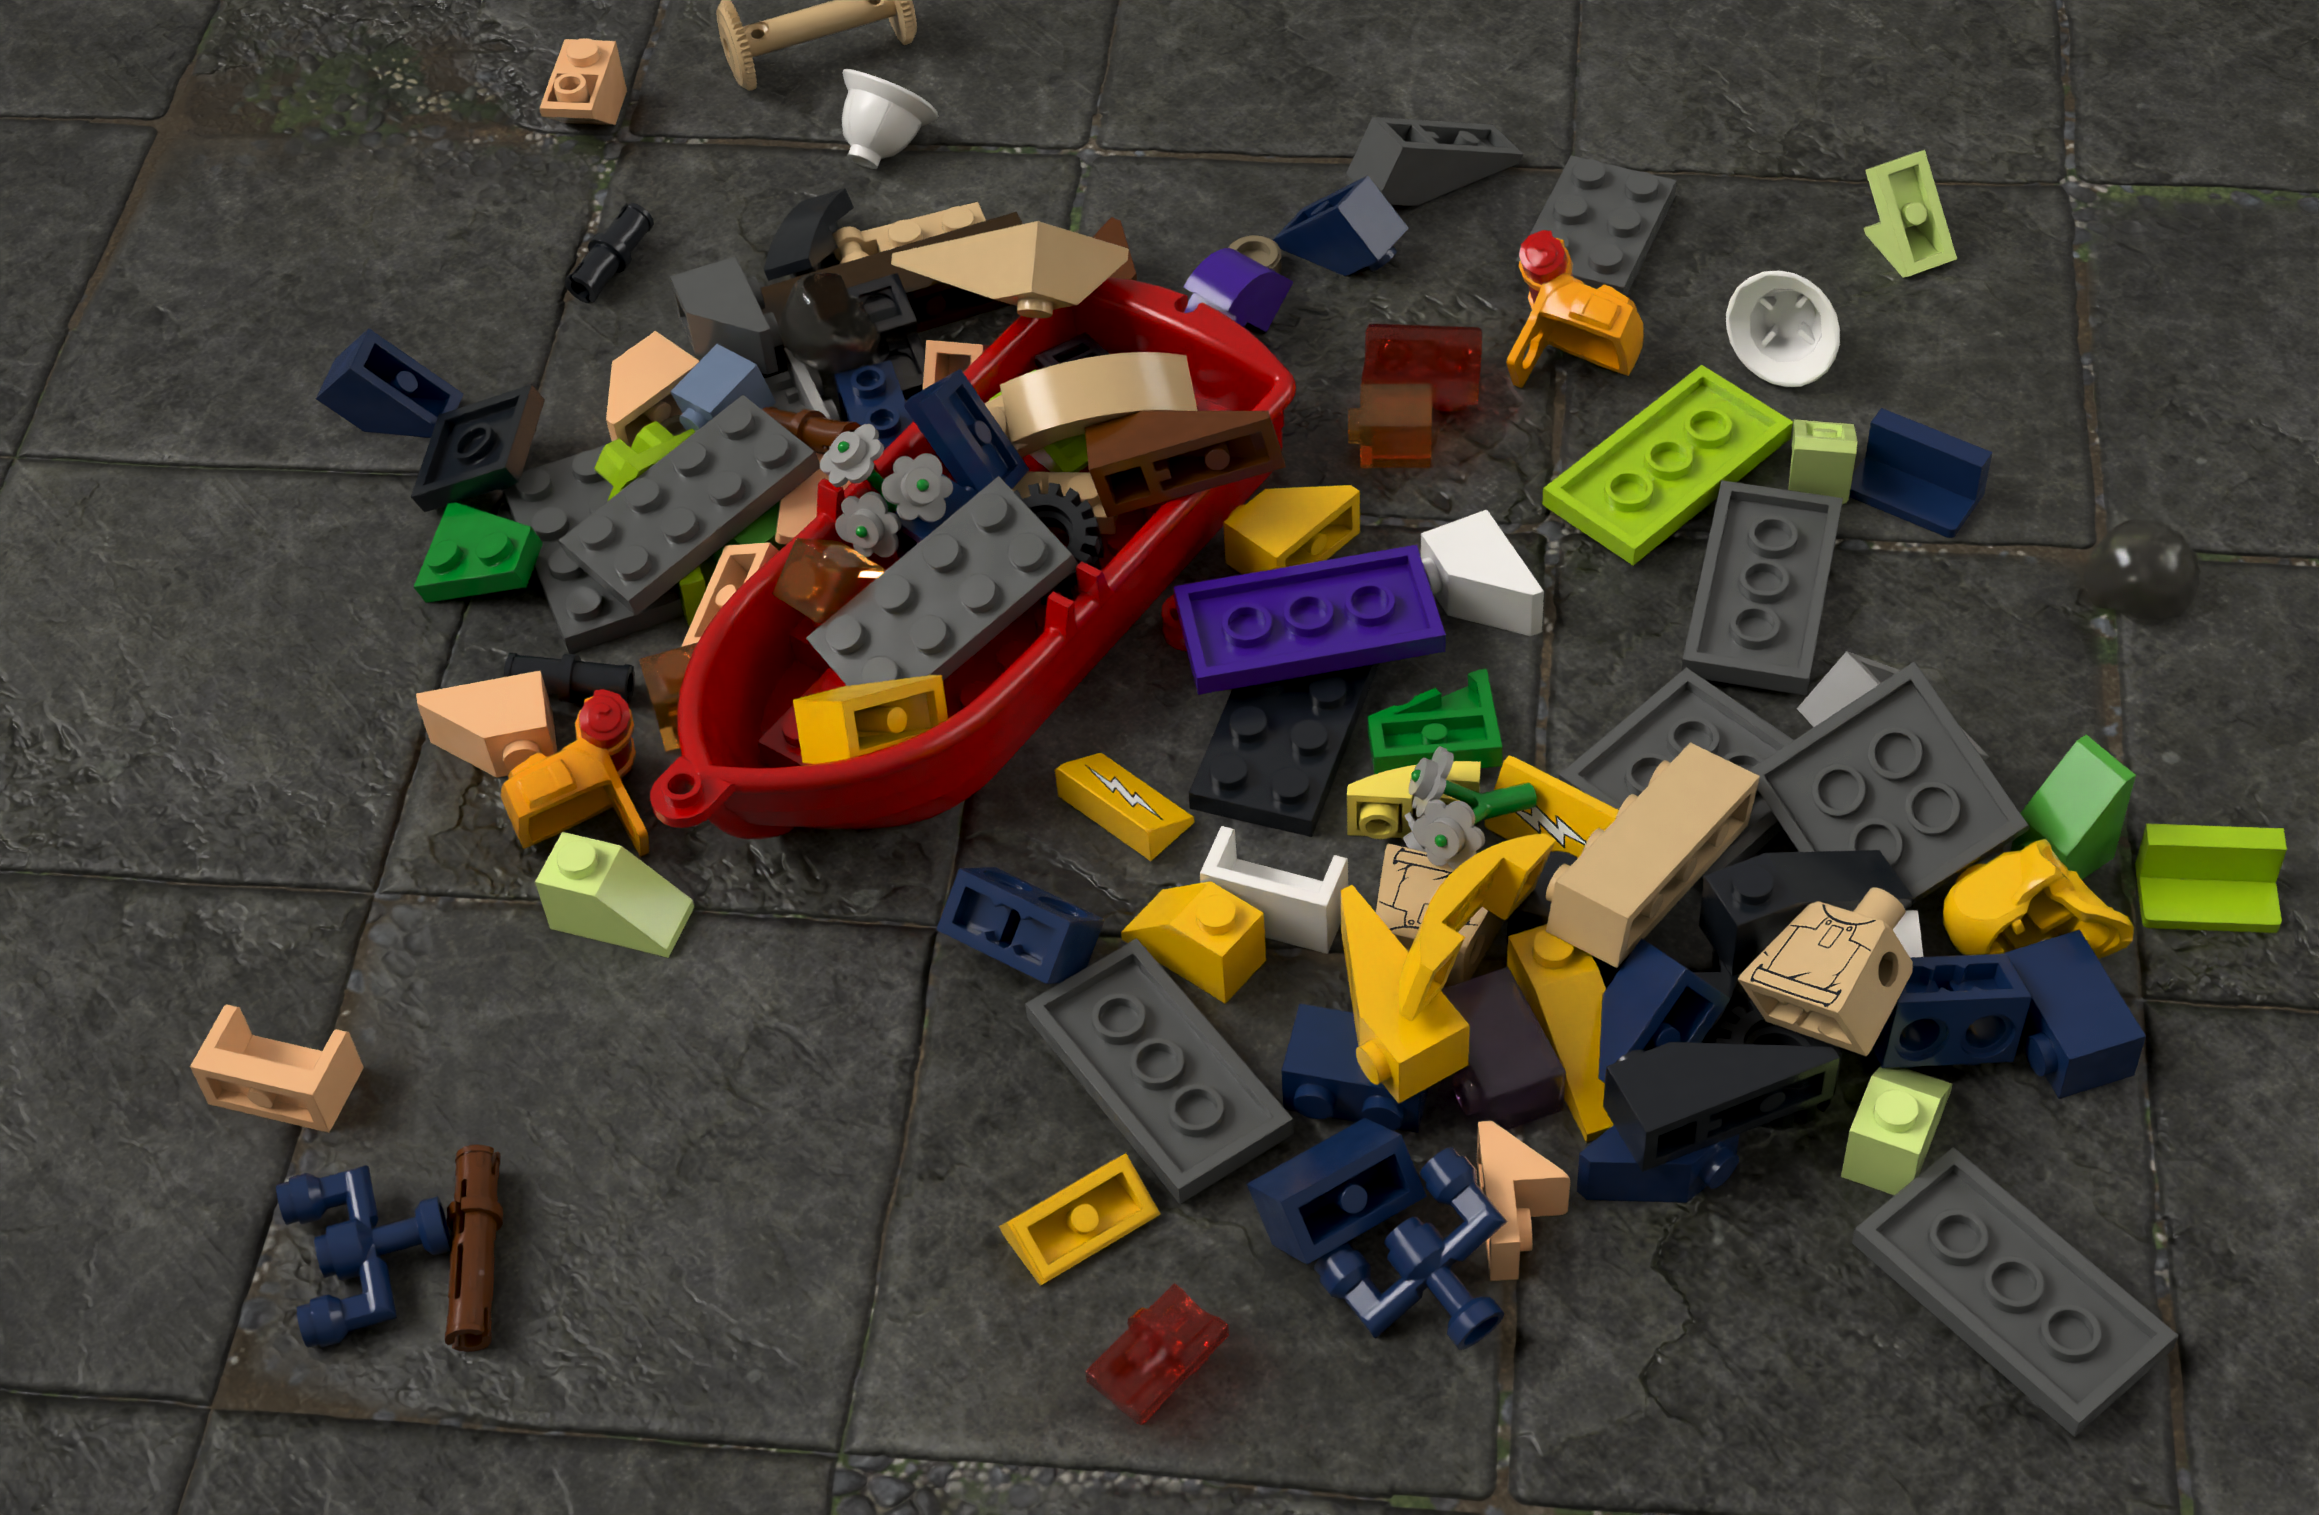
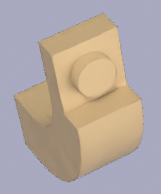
[984,352,1198,458]

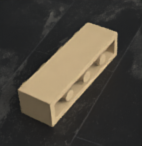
[1546,742,1760,968]

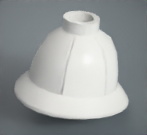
[842,69,938,169]
[1726,270,1840,387]

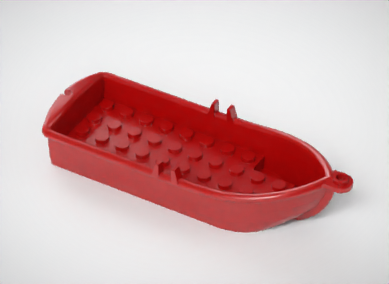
[650,277,1296,840]

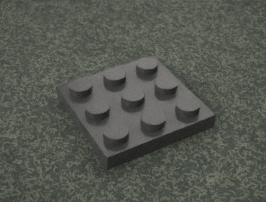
[1748,661,2030,904]
[1559,667,1794,893]

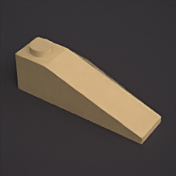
[891,221,1129,318]

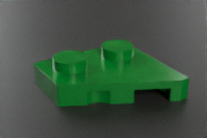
[414,502,543,603]
[1368,669,1502,775]

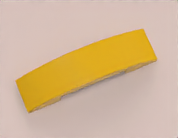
[1398,833,1556,1022]

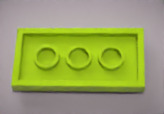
[1542,365,1793,566]

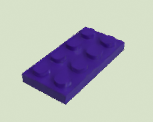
[1174,545,1446,695]

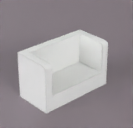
[1200,826,1348,954]

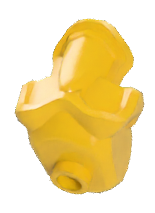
[1943,839,2134,959]

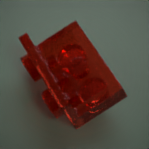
[1361,324,1483,411]

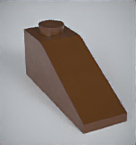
[1085,410,1286,518]

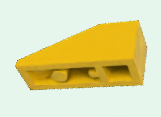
[1341,885,1470,1104]
[1506,924,1614,1143]

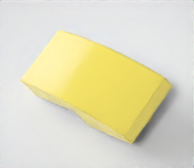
[1347,761,1481,839]

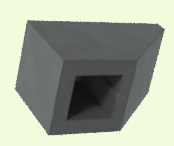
[670,256,783,375]

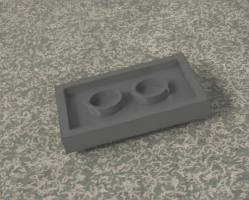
[1515,155,1677,296]

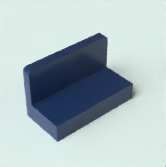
[904,369,1030,493]
[1849,408,1992,538]

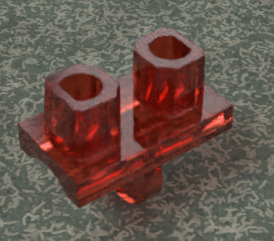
[1085,1283,1229,1425]

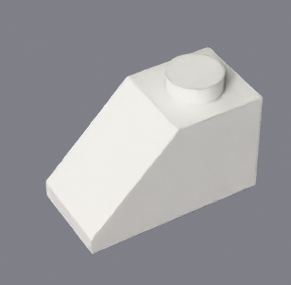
[1421,510,1544,636]

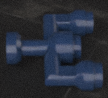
[1314,1147,1507,1350]
[276,1165,452,1348]

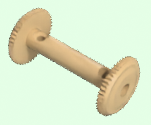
[716,0,917,91]

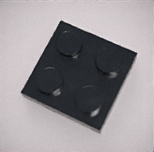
[411,384,545,512]

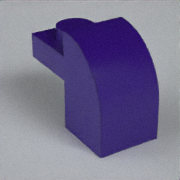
[1183,248,1293,332]

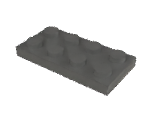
[559,395,820,616]
[502,445,684,654]
[806,476,1078,686]
[1681,480,1843,696]
[1025,938,1294,1204]
[1852,1147,2178,1437]

